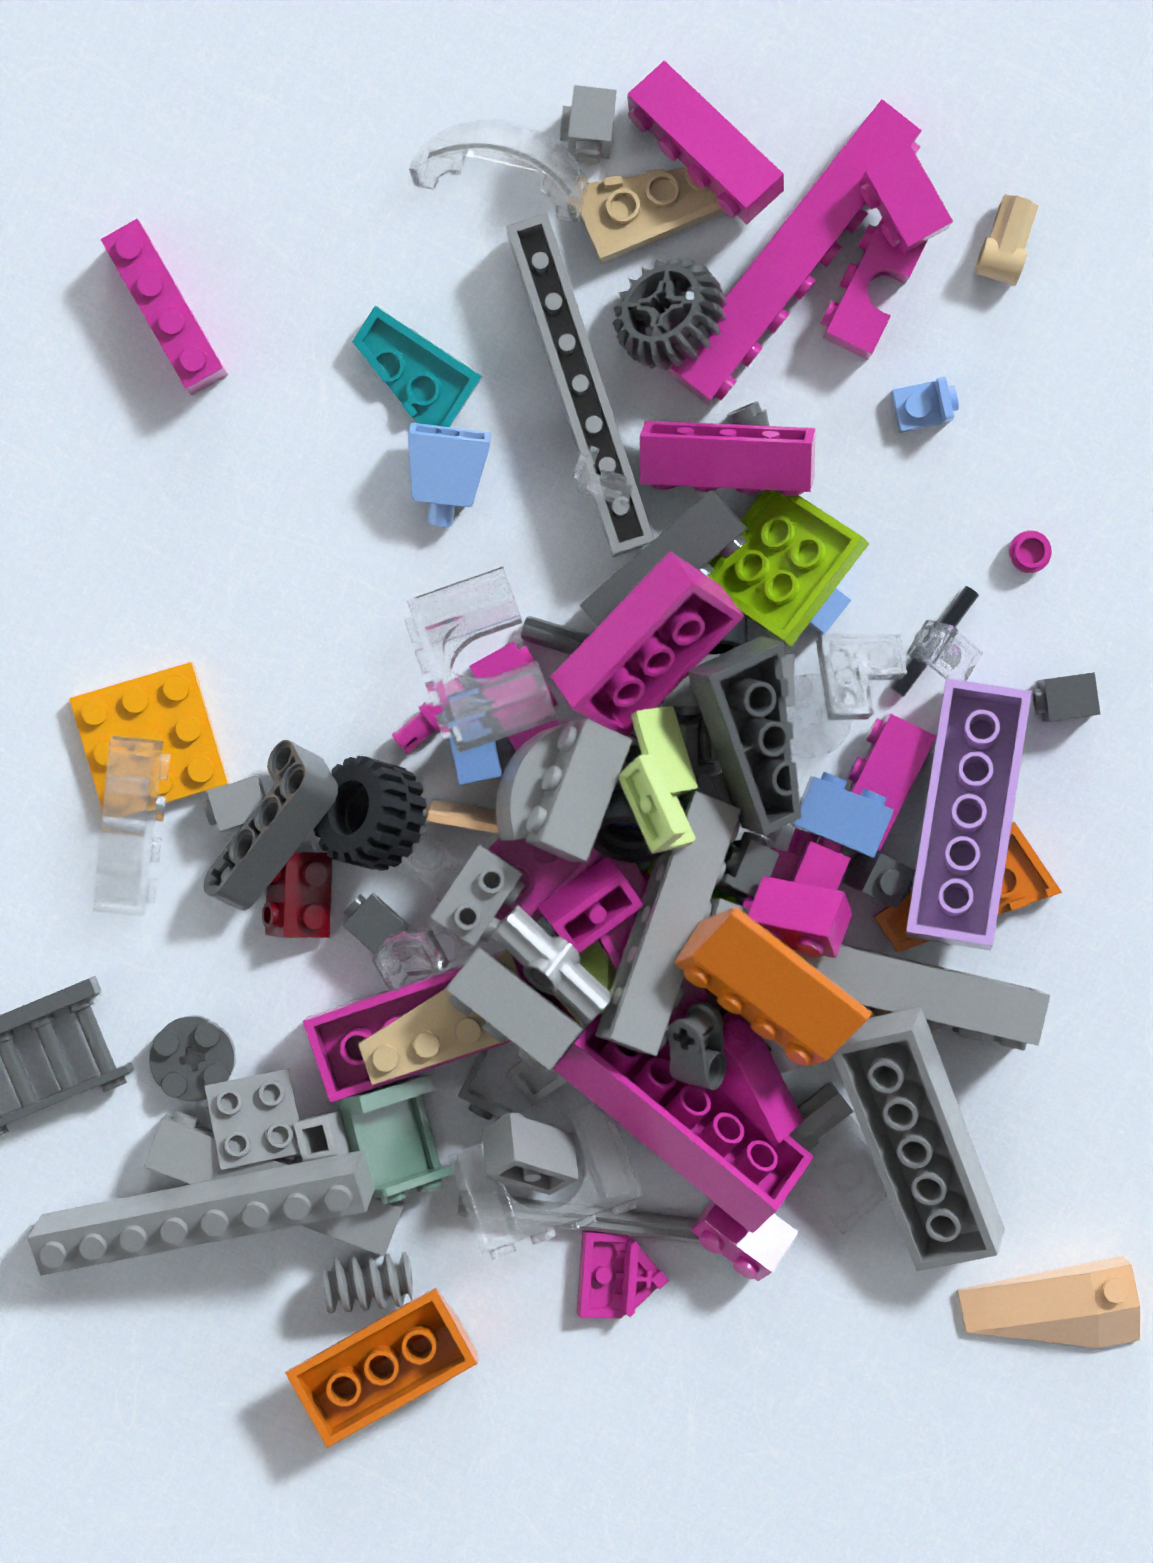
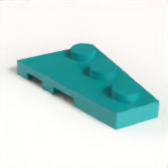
[352,306,483,427]

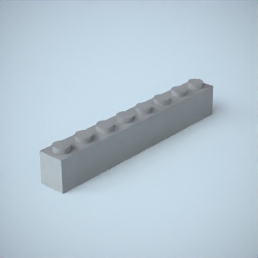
[506,213,654,557]
[27,1150,375,1276]

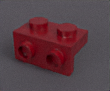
[262,852,332,938]

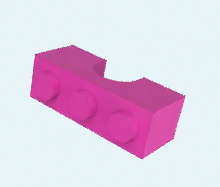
[820,218,928,360]

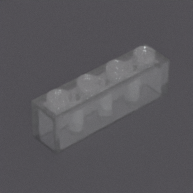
[93,735,171,917]

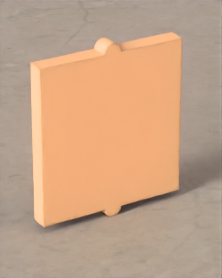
[425,799,499,834]

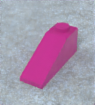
[719,1011,804,1147]

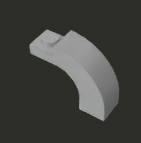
[496,723,570,841]

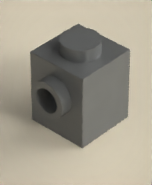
[842,852,916,909]

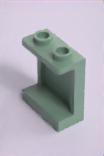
[338,1074,454,1204]

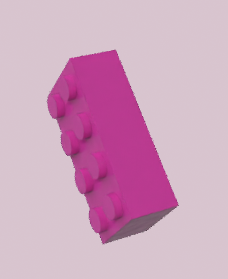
[550,552,744,737]

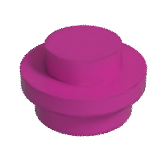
[1008,530,1052,573]

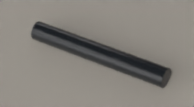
[890,586,979,698]

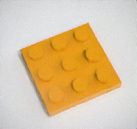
[69,662,230,821]

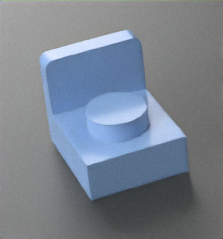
[891,377,959,433]

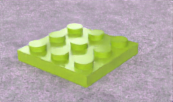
[708,490,869,647]

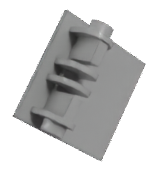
[204,1068,301,1170]

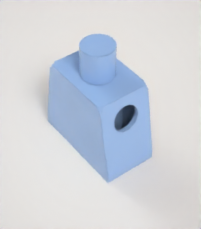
[408,423,491,527]

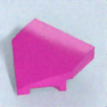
[576,1230,669,1319]

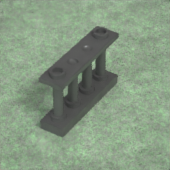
[0,976,134,1135]

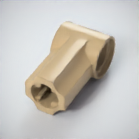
[974,194,1039,286]

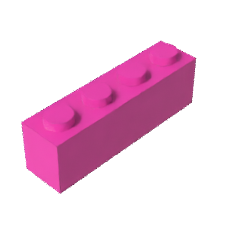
[627,60,784,225]
[100,218,228,395]
[640,421,816,496]

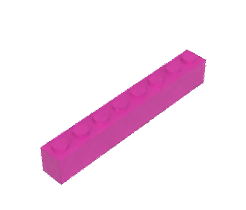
[668,99,922,405]

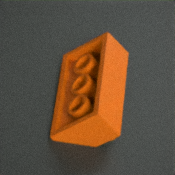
[674,907,872,1066]
[285,1288,479,1448]

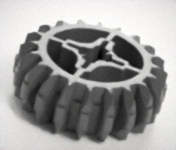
[612,256,727,371]

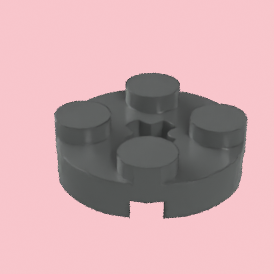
[149,1015,236,1102]

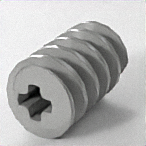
[324,1252,413,1314]

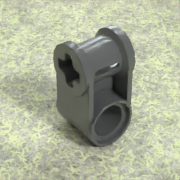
[667,1002,727,1090]

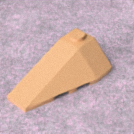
[957,1256,1140,1348]

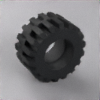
[314,756,427,871]

